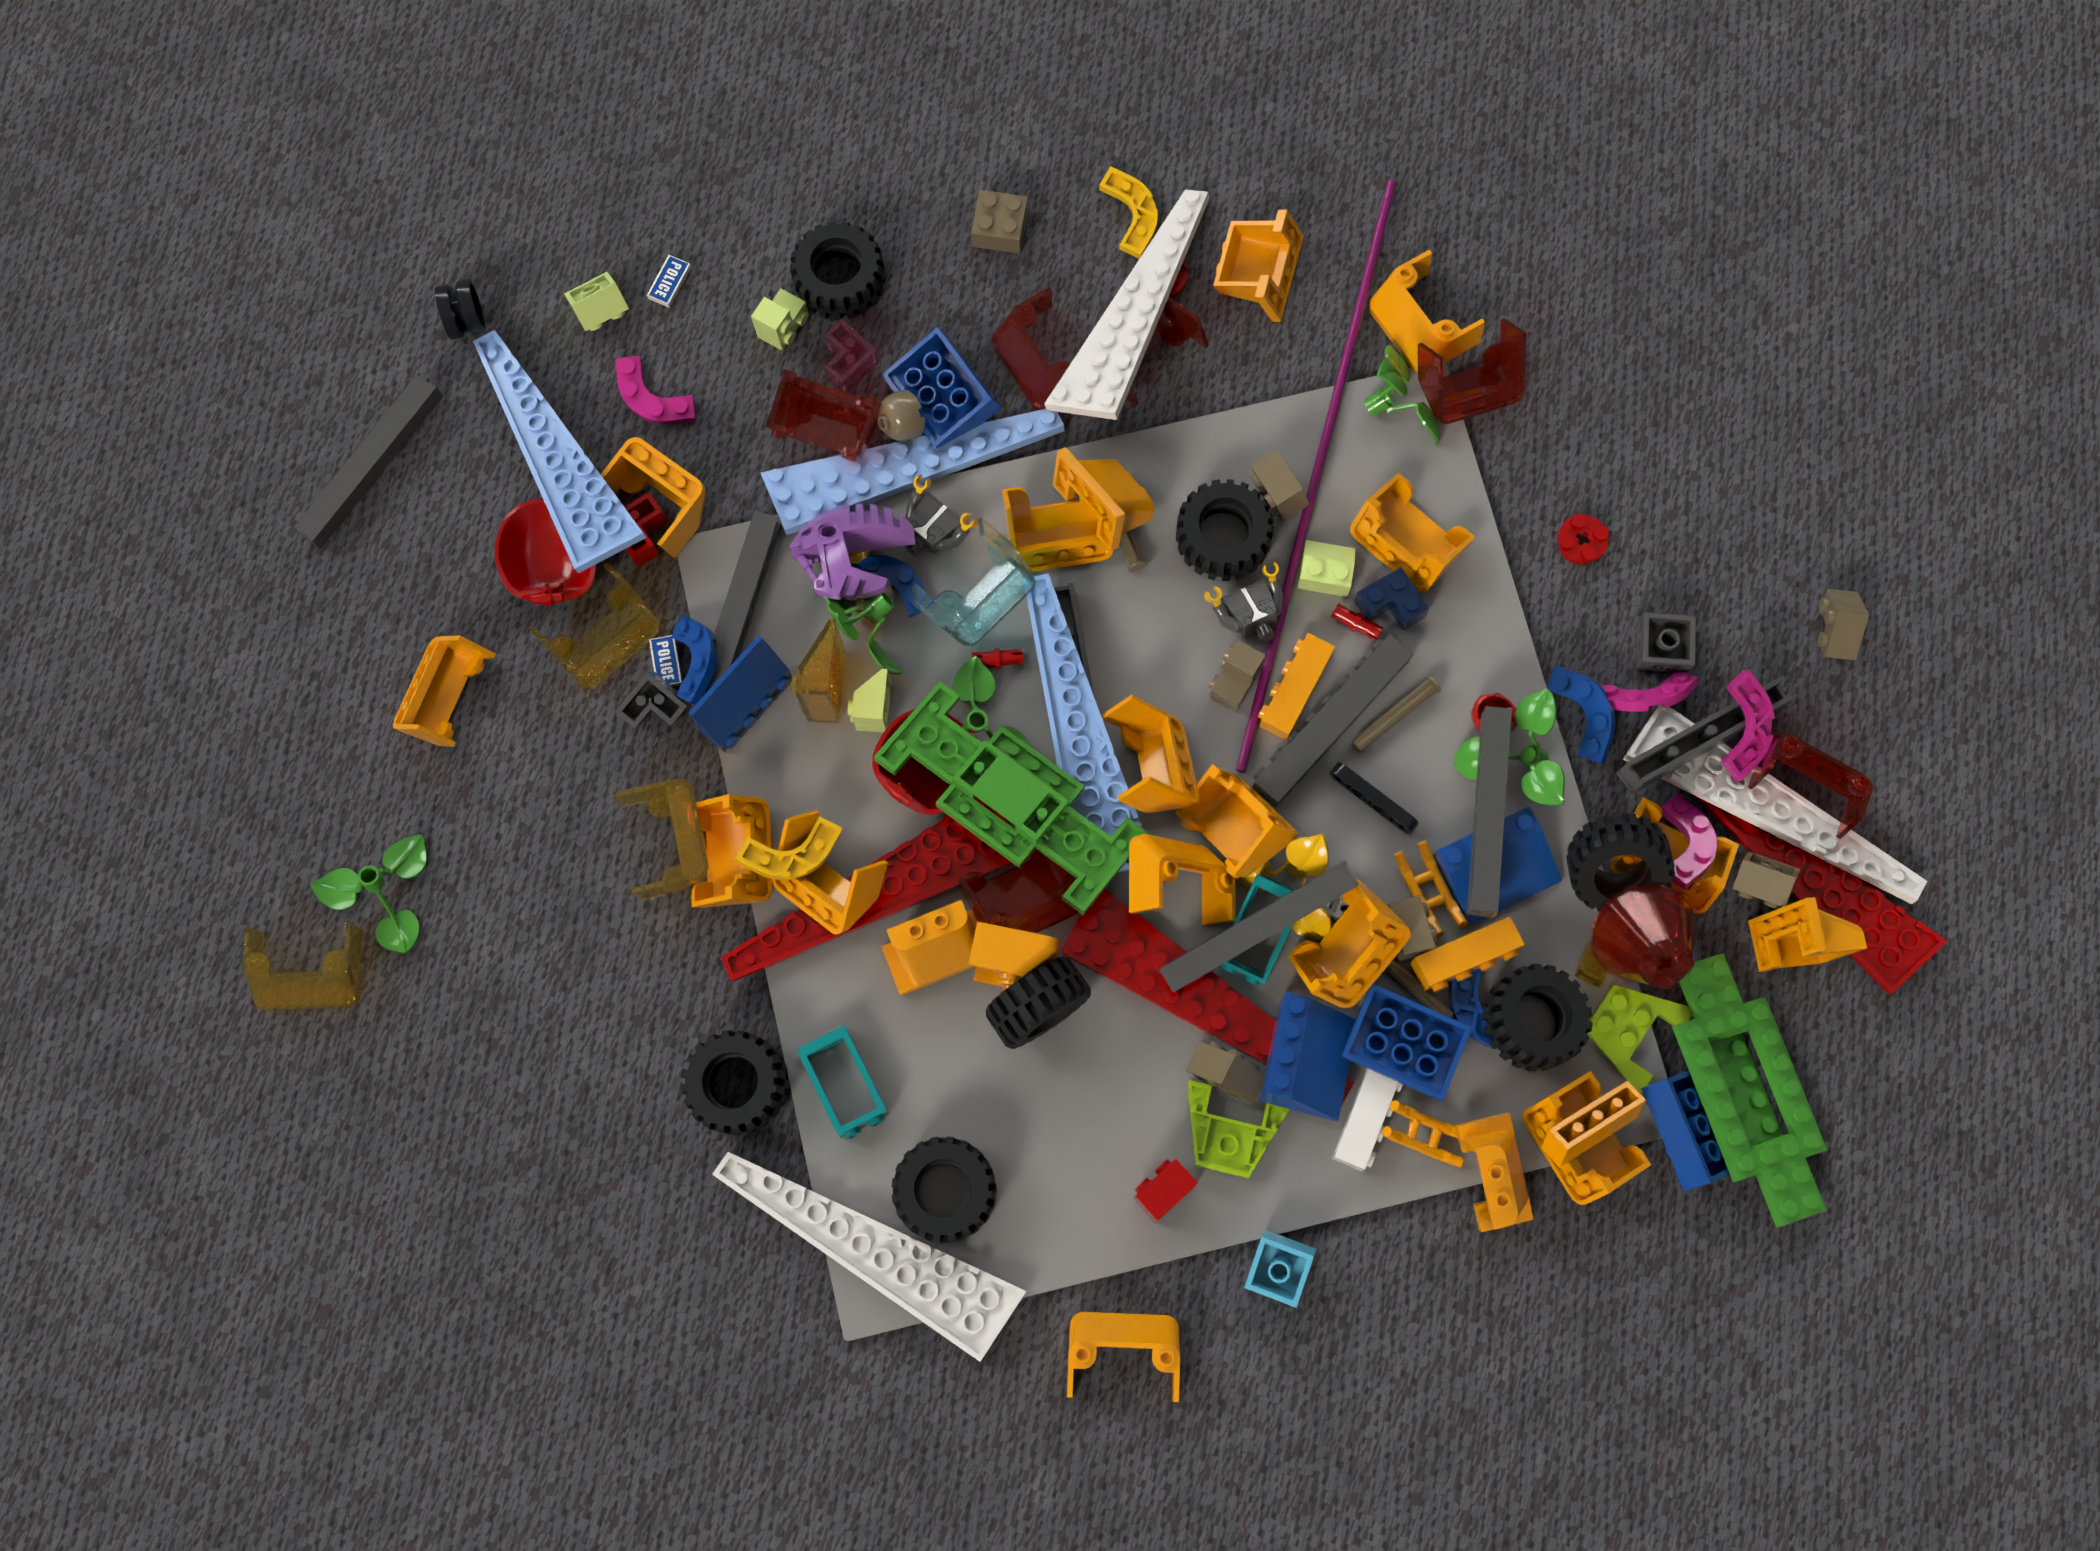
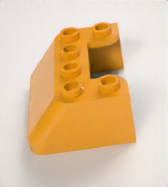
[1002,487,1114,573]

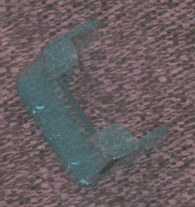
[912,518,1035,646]

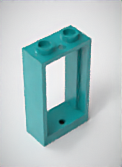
[1221,873,1295,985]
[796,1025,889,1140]

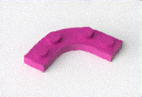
[616,356,696,424]
[1720,670,1775,781]
[1602,672,1698,712]
[1661,793,1717,890]

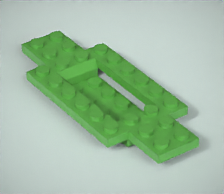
[1672,953,1827,1228]

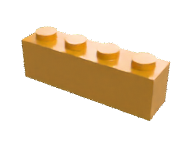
[1258,633,1335,741]
[1410,917,1525,992]
[1541,1081,1646,1167]

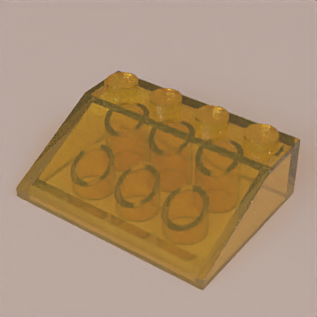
[791,619,846,724]

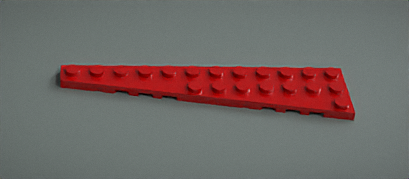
[1692,794,1948,995]
[721,797,1013,982]
[1060,889,1354,1106]

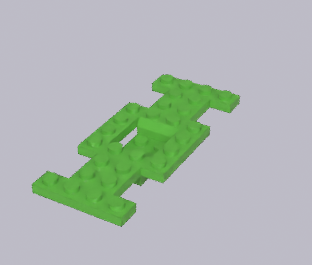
[874,681,1148,915]

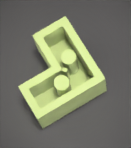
[751,288,809,351]

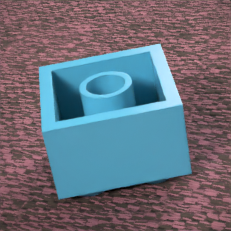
[1244,1230,1316,1308]

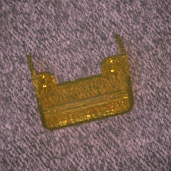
[529,562,660,690]
[613,778,709,901]
[243,923,364,1011]

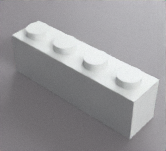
[1332,1068,1403,1171]

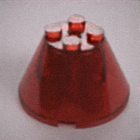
[1590,884,1696,990]

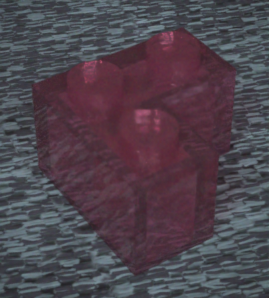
[824,318,879,395]

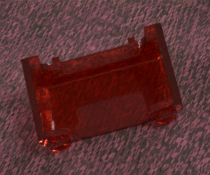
[766,369,881,462]
[959,849,1079,933]

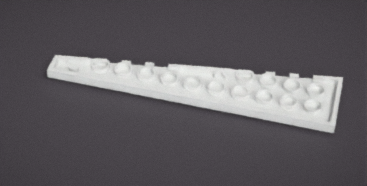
[1044,190,1209,420]
[1623,704,1927,904]
[712,1152,1027,1362]

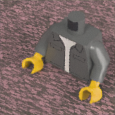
[905,475,979,555]
[1204,562,1283,642]

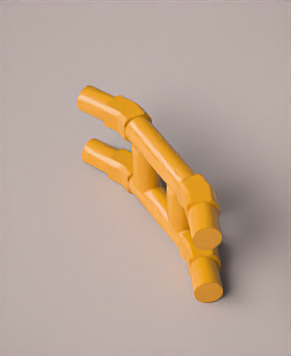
[1394,840,1468,939]
[1382,1100,1464,1168]

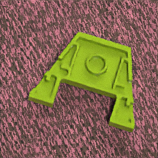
[1587,985,1692,1094]
[1187,1080,1290,1179]

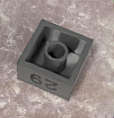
[1636,612,1696,673]

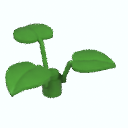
[1364,345,1440,445]
[824,592,904,674]
[952,656,1030,746]
[1453,689,1565,805]
[310,835,427,954]

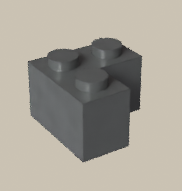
[615,670,691,729]

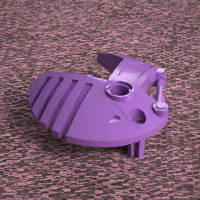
[790,504,915,600]

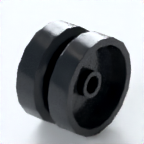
[434,279,486,340]

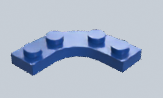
[850,555,933,618]
[671,615,718,705]
[1547,666,1615,764]
[1449,968,1525,1050]

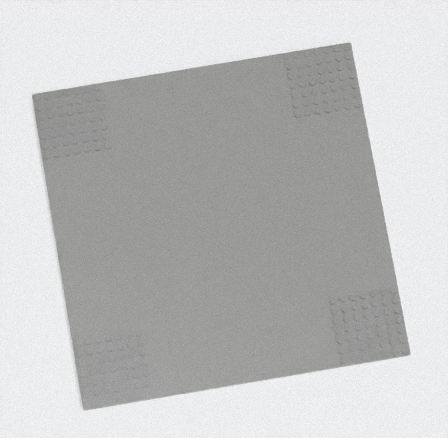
[677,362,1668,1341]

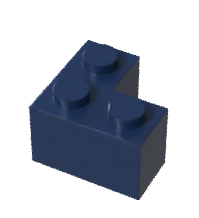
[1354,567,1429,630]

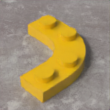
[1099,166,1158,259]
[735,816,843,880]

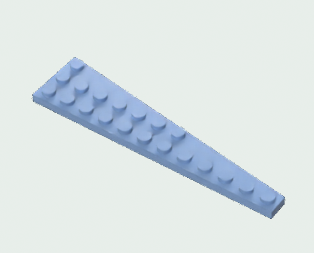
[473,330,647,573]
[761,409,1065,536]
[1023,573,1142,872]

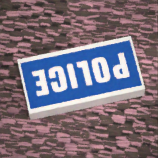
[647,255,692,308]
[649,635,682,687]

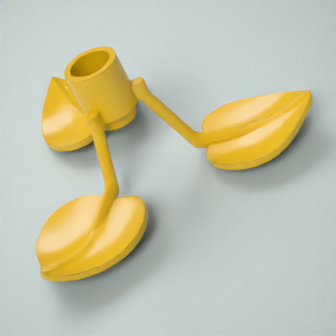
[1236,833,1331,941]

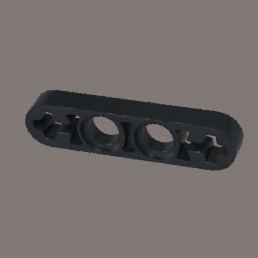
[1329,762,1419,835]

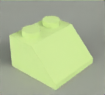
[564,272,629,331]
[1297,540,1355,597]
[848,669,892,732]

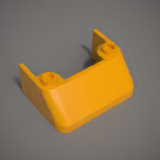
[1369,250,1485,374]
[601,437,706,558]
[393,635,496,747]
[1102,694,1200,814]
[772,810,888,934]
[1129,834,1236,926]
[968,921,1059,991]
[1067,1312,1180,1402]

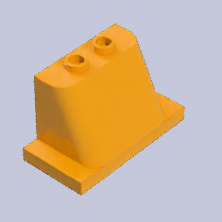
[1213,210,1304,322]
[1053,447,1154,551]
[1748,897,1867,972]
[881,900,986,996]
[1456,1113,1534,1232]

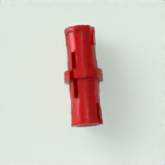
[1331,603,1384,642]
[971,648,1024,669]

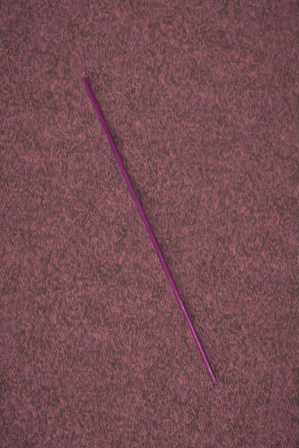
[1236,180,1397,773]

